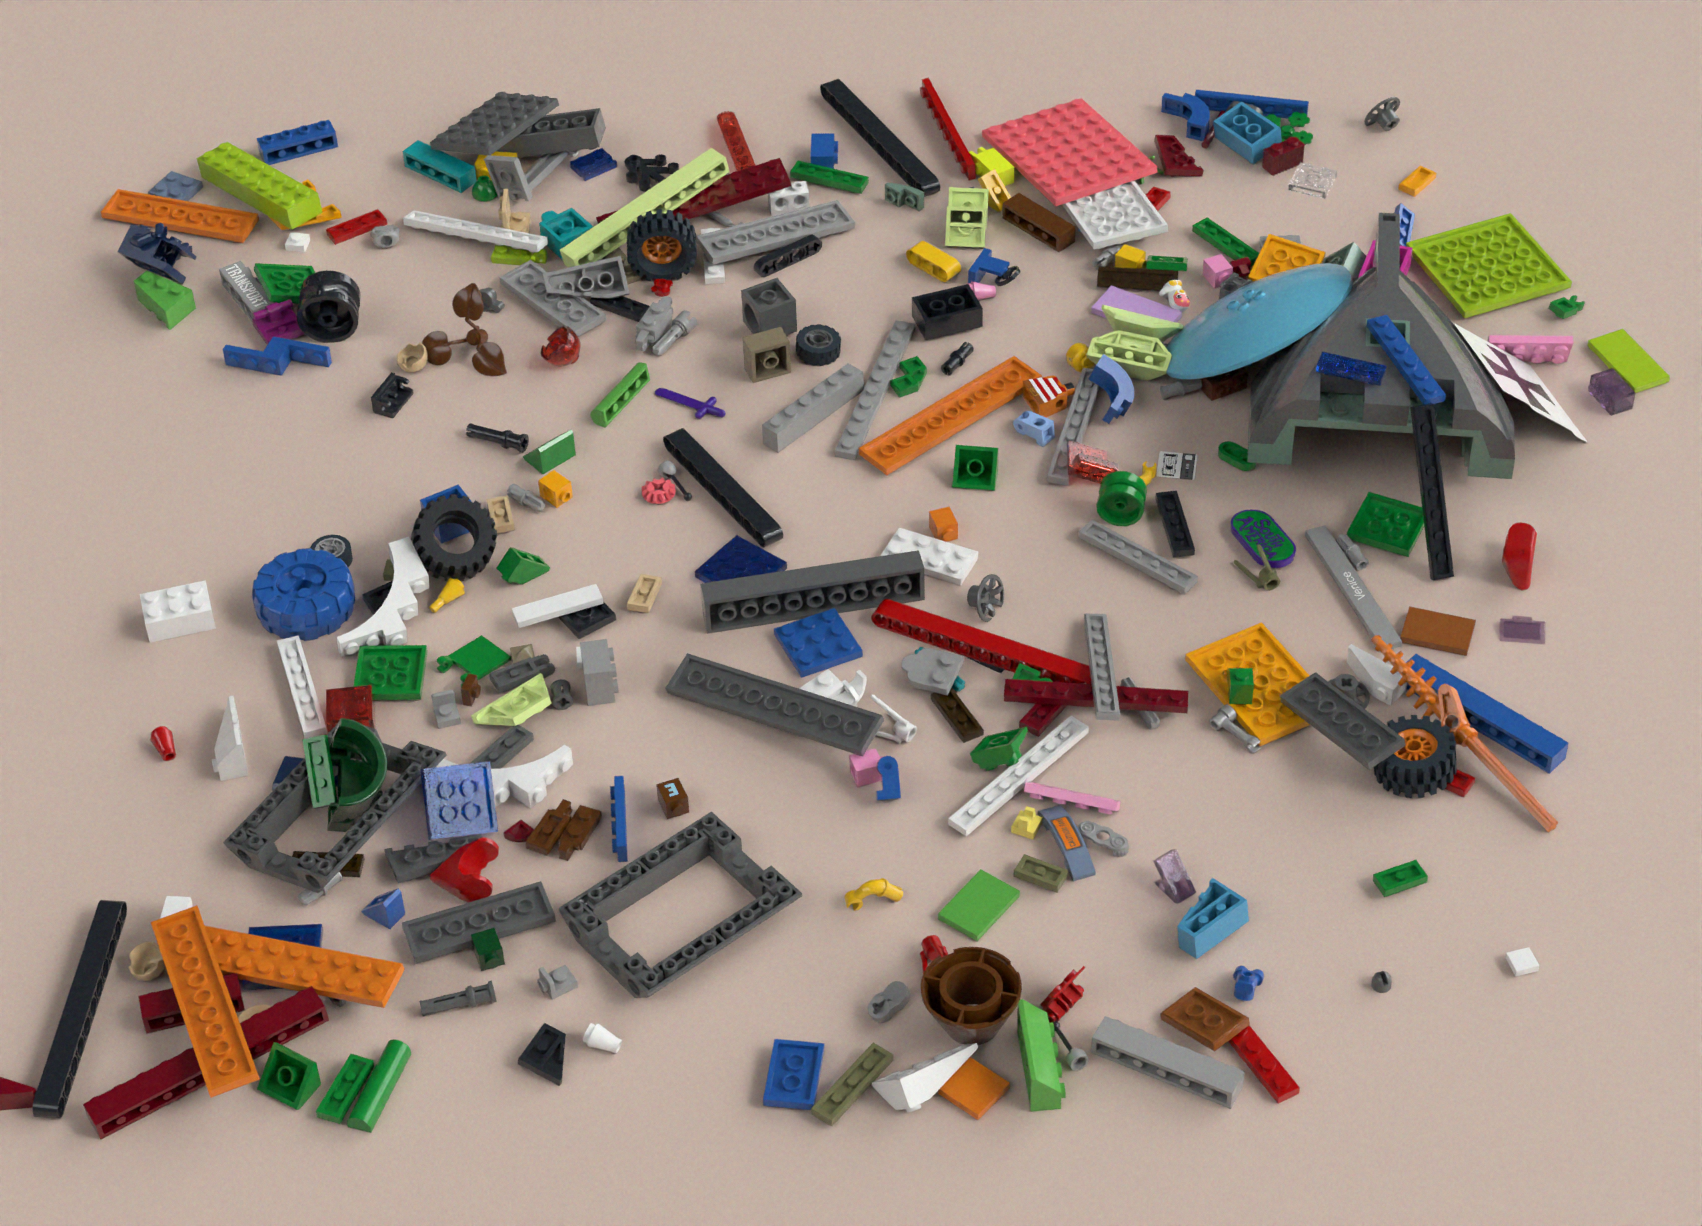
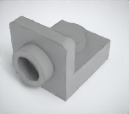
[431,690,461,729]
[537,965,578,1000]

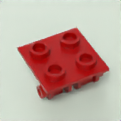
[1040,966,1086,1022]

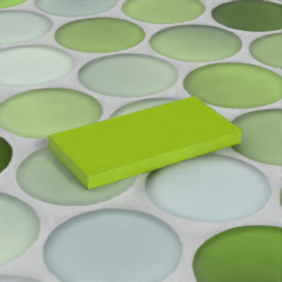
[1587,329,1670,394]

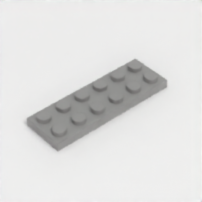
[499,260,606,338]

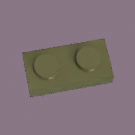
[1014,854,1068,893]

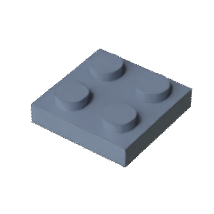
[148,171,203,201]

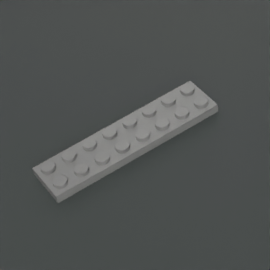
[696,200,855,265]

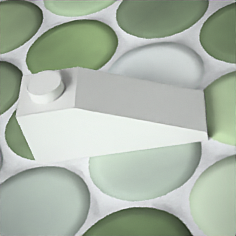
[1347,644,1407,706]

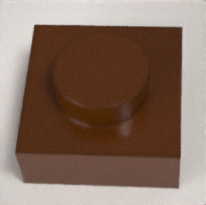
[461,674,481,707]

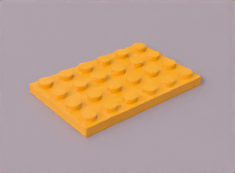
[1185,622,1310,746]

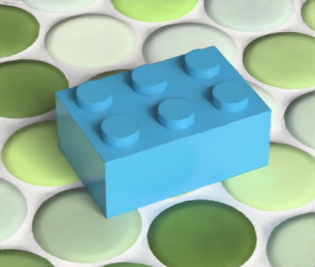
[1213,101,1282,165]

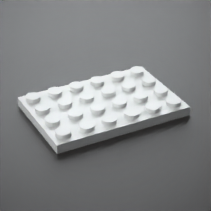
[1062,181,1168,249]

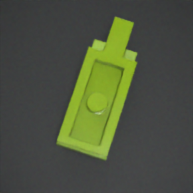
[491,245,547,265]

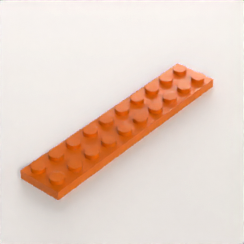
[859,356,1042,475]
[151,905,260,1098]
[205,926,405,1008]

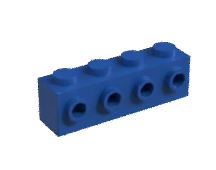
[256,120,338,165]

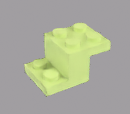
[945,187,989,247]

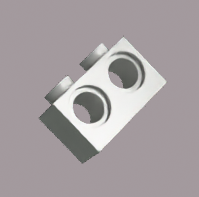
[768,181,810,216]

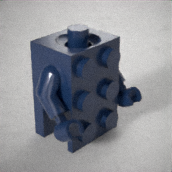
[117,223,197,284]

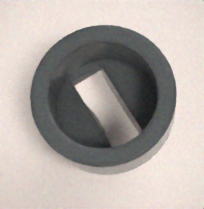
[1371,971,1392,993]

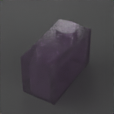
[1588,368,1636,416]

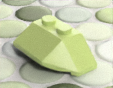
[1101,304,1184,342]
[1086,330,1172,381]

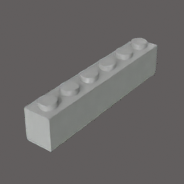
[762,363,864,453]
[1091,1016,1245,1109]

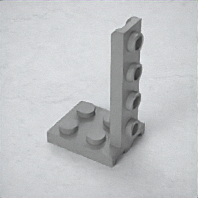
[484,151,568,201]

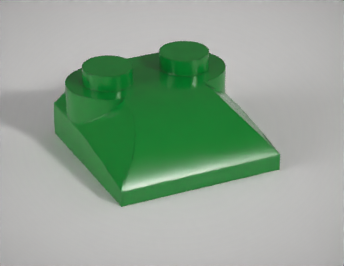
[970,727,1028,771]

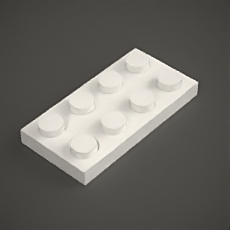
[881,528,978,586]

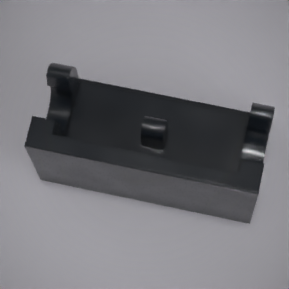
[371,372,414,418]

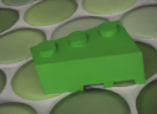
[134,271,196,330]

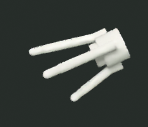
[870,694,917,744]

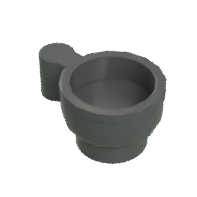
[480,288,505,313]

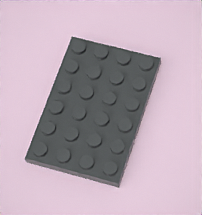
[430,92,559,155]

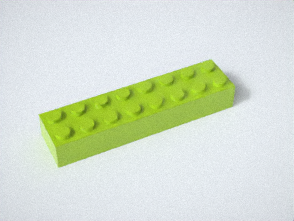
[196,142,323,230]

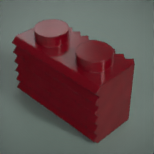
[1262,137,1305,176]

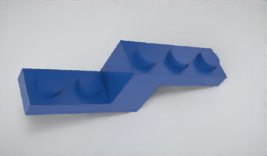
[223,336,332,376]

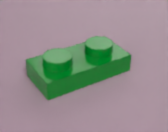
[1373,860,1428,897]

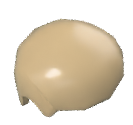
[397,342,428,373]
[128,941,165,981]

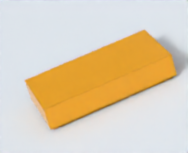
[1398,166,1436,197]

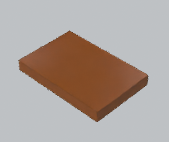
[1400,606,1476,656]
[1160,987,1250,1052]

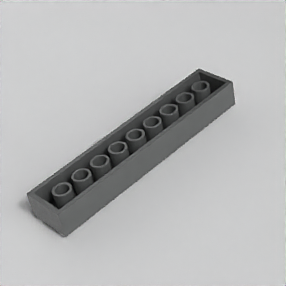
[700,550,925,634]

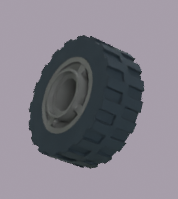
[796,324,841,366]

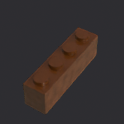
[1002,193,1076,252]

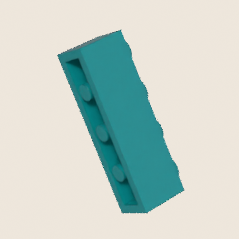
[403,140,477,193]

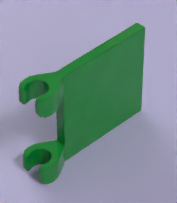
[437,635,511,687]

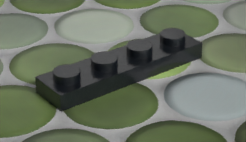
[1155,490,1195,558]

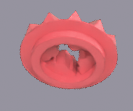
[642,477,676,504]

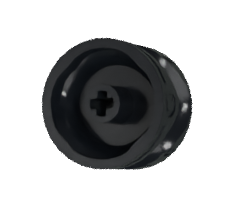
[297,270,361,343]

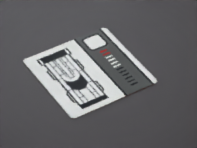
[1156,451,1198,480]

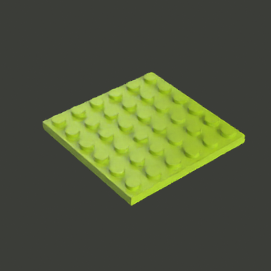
[1406,213,1572,319]

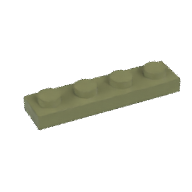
[811,1042,893,1127]

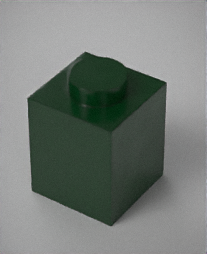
[471,928,505,971]

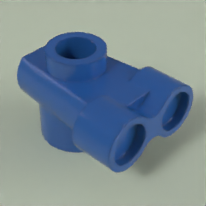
[1233,966,1264,1001]

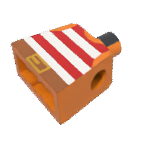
[1023,376,1075,418]

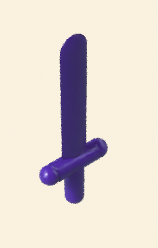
[655,388,726,419]

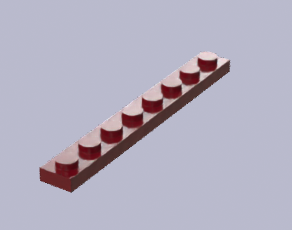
[1004,679,1189,714]

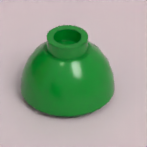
[472,176,498,202]

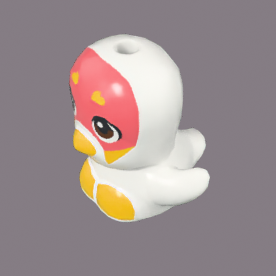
[1159,280,1190,312]

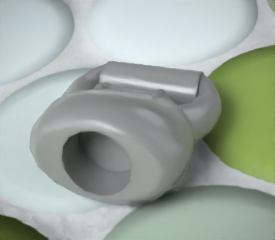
[371,225,399,248]

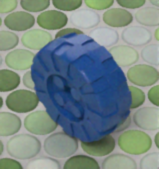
[252,548,355,641]

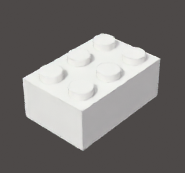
[140,580,216,643]

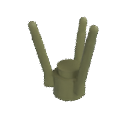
[1234,544,1281,591]

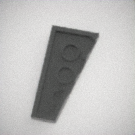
[384,834,482,884]

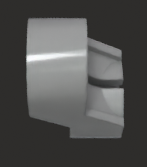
[868,981,910,1023]

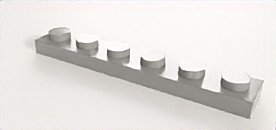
[1079,520,1198,595]

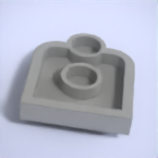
[902,648,964,695]

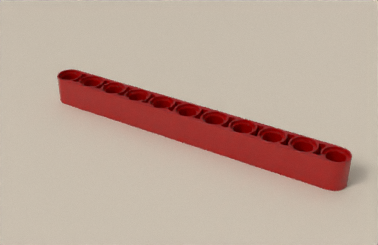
[871,599,1092,684]

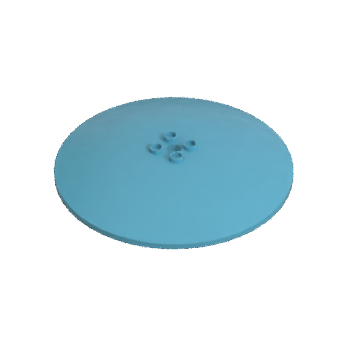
[1166,263,1353,379]

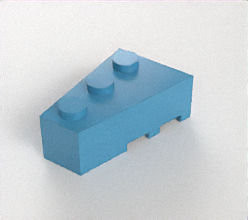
[1177,878,1249,959]

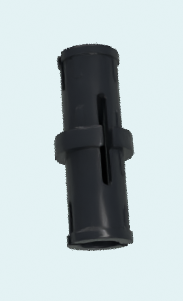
[941,342,974,375]

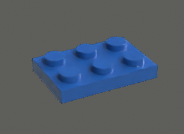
[763,1039,825,1110]

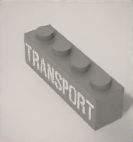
[219,261,274,323]

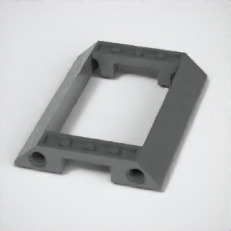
[223,723,447,893]
[559,811,802,998]

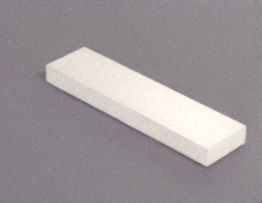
[512,584,603,628]

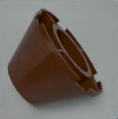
[921,947,1022,1045]

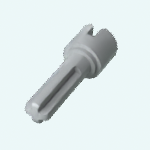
[651,310,697,356]

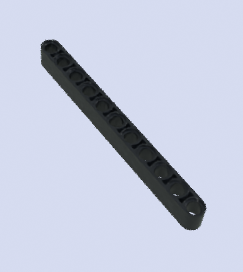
[820,79,941,197]
[33,900,127,1119]

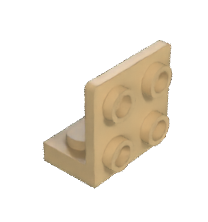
[498,189,531,233]

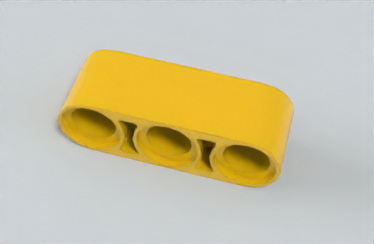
[906,241,961,282]

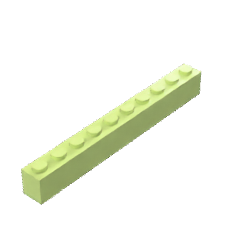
[560,148,729,268]

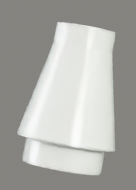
[583,1023,622,1053]

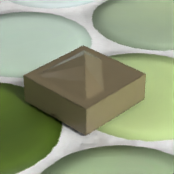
[510,644,535,664]

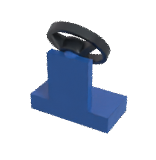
[968,248,1020,286]

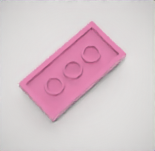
[1487,335,1573,364]

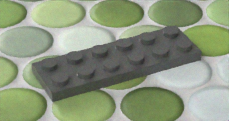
[1280,672,1406,770]
[402,881,556,964]

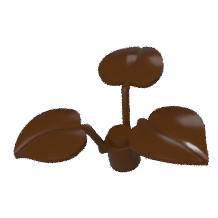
[422,283,507,376]

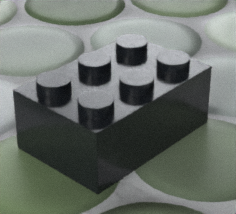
[912,284,983,341]

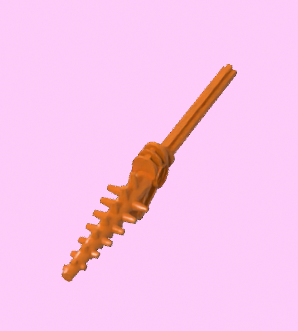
[1371,635,1558,832]

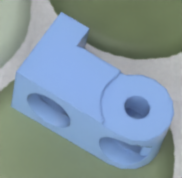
[1013,411,1055,447]

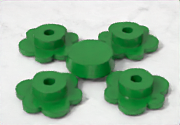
[1264,112,1313,145]

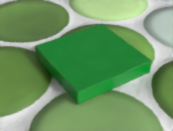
[1146,255,1188,271]

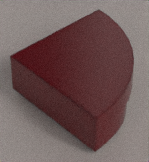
[503,820,534,842]

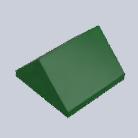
[522,430,576,474]
[952,445,998,491]
[257,1042,321,1110]

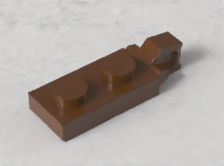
[526,799,573,856]
[558,805,602,861]

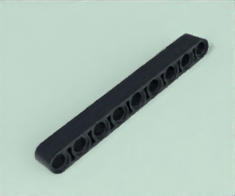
[663,428,783,548]

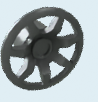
[1364,97,1400,131]
[967,574,1004,622]
[1328,674,1370,709]

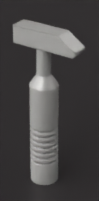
[706,211,744,227]

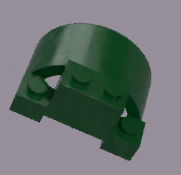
[327,718,387,832]

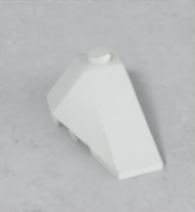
[212,696,248,781]
[872,1043,978,1112]

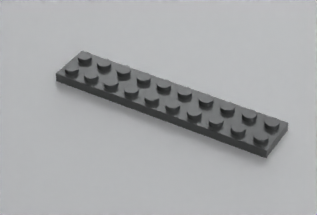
[665,653,884,757]

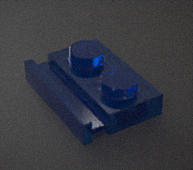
[570,148,617,181]

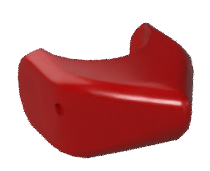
[1502,522,1537,590]
[429,837,499,903]

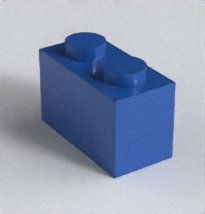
[810,133,838,169]

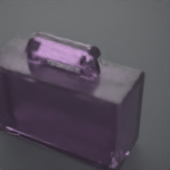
[1499,616,1545,644]

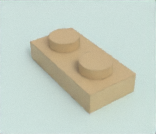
[486,496,515,533]
[627,574,662,613]

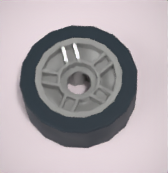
[310,534,353,567]

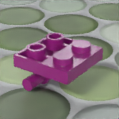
[252,299,304,345]

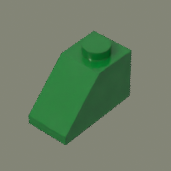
[496,547,550,585]
[1227,668,1254,704]

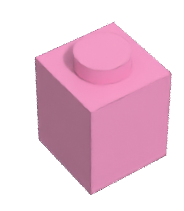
[1203,254,1233,289]
[849,748,883,787]

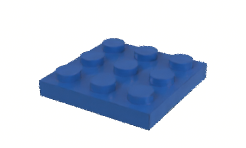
[774,608,863,678]

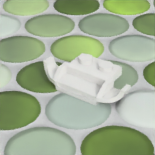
[799,669,867,707]

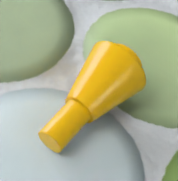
[429,578,465,613]

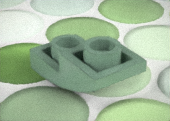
[885,183,924,211]

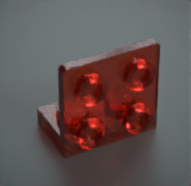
[1067,441,1118,484]

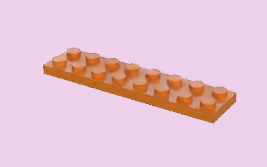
[101,189,259,243]

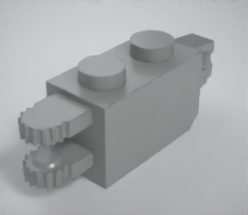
[635,296,673,351]

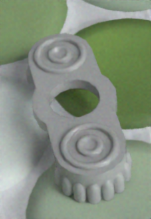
[1078,821,1129,857]

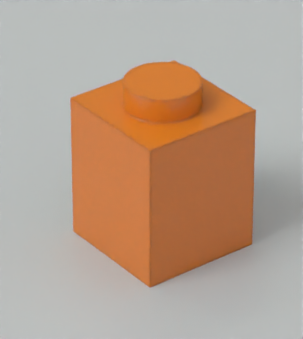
[929,506,958,542]

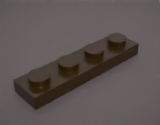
[1097,266,1178,291]

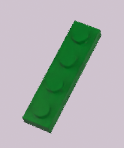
[790,160,869,194]
[1192,217,1259,267]

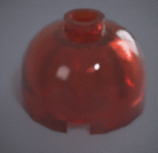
[540,326,581,367]

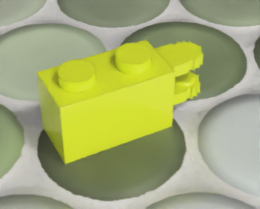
[969,147,1014,186]

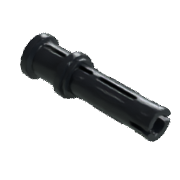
[466,423,529,453]

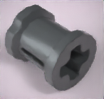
[550,679,573,710]

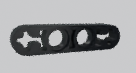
[754,234,822,277]

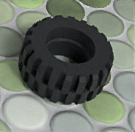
[411,494,497,581]

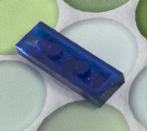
[1316,352,1387,386]

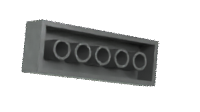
[497,108,606,159]

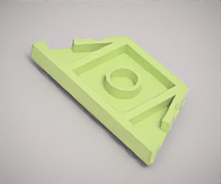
[471,673,552,726]

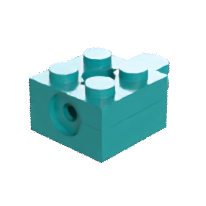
[539,208,593,260]

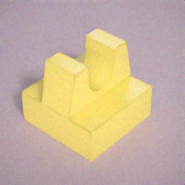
[1011,806,1043,840]

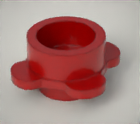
[651,279,673,297]

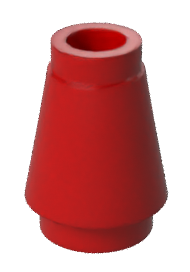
[150,726,176,761]

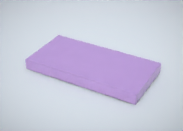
[1091,285,1182,323]

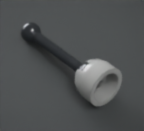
[658,460,692,501]
[1053,1021,1089,1071]

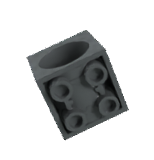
[741,278,797,335]

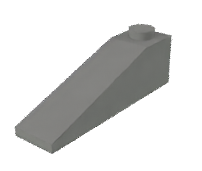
[543,256,630,299]

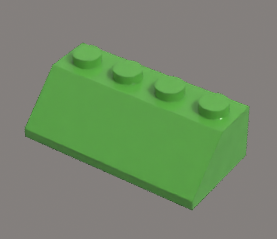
[1017,999,1066,1112]

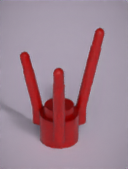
[920,935,948,974]

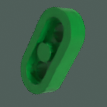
[1218,441,1256,471]

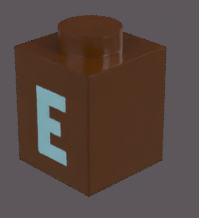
[656,778,689,819]

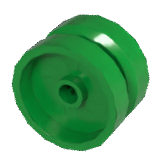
[1096,471,1147,526]

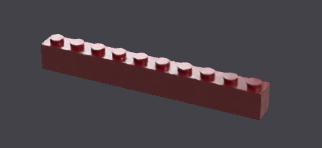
[83,986,329,1140]

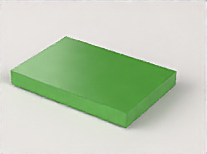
[938,869,1020,941]

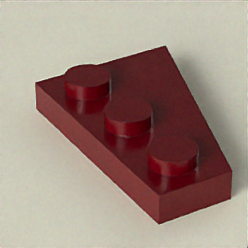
[1154,135,1204,177]

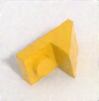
[977,169,1011,212]

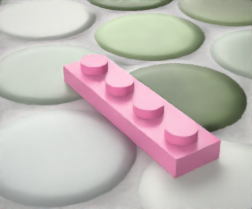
[1024,782,1121,814]

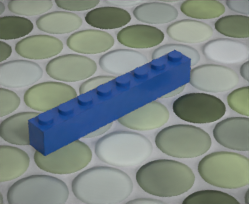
[1406,654,1569,774]

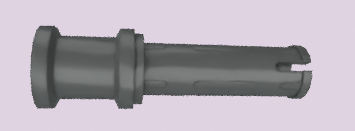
[419,980,497,1016]

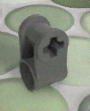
[1219,273,1253,300]

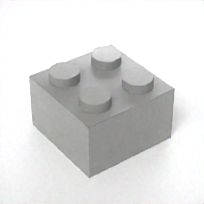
[580,639,619,706]

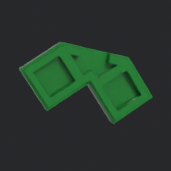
[890,356,927,398]

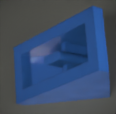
[361,888,405,929]

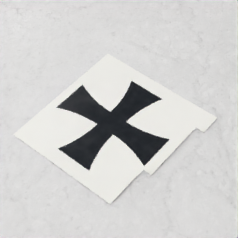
[1454,323,1588,443]

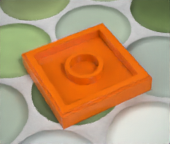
[938,1057,1010,1120]

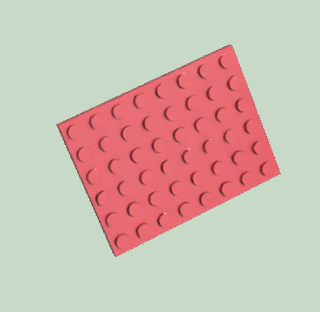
[982,98,1157,206]

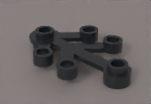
[624,154,679,192]

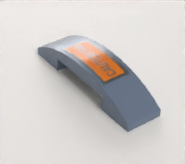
[1038,805,1096,881]

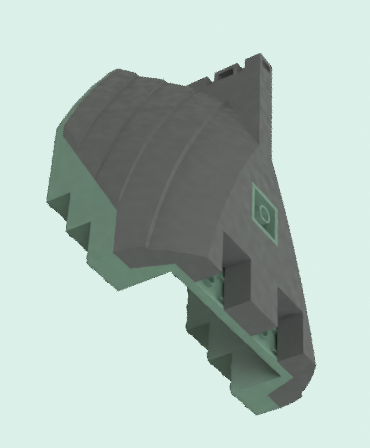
[1248,213,1515,479]

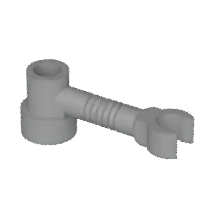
[1209,704,1261,754]

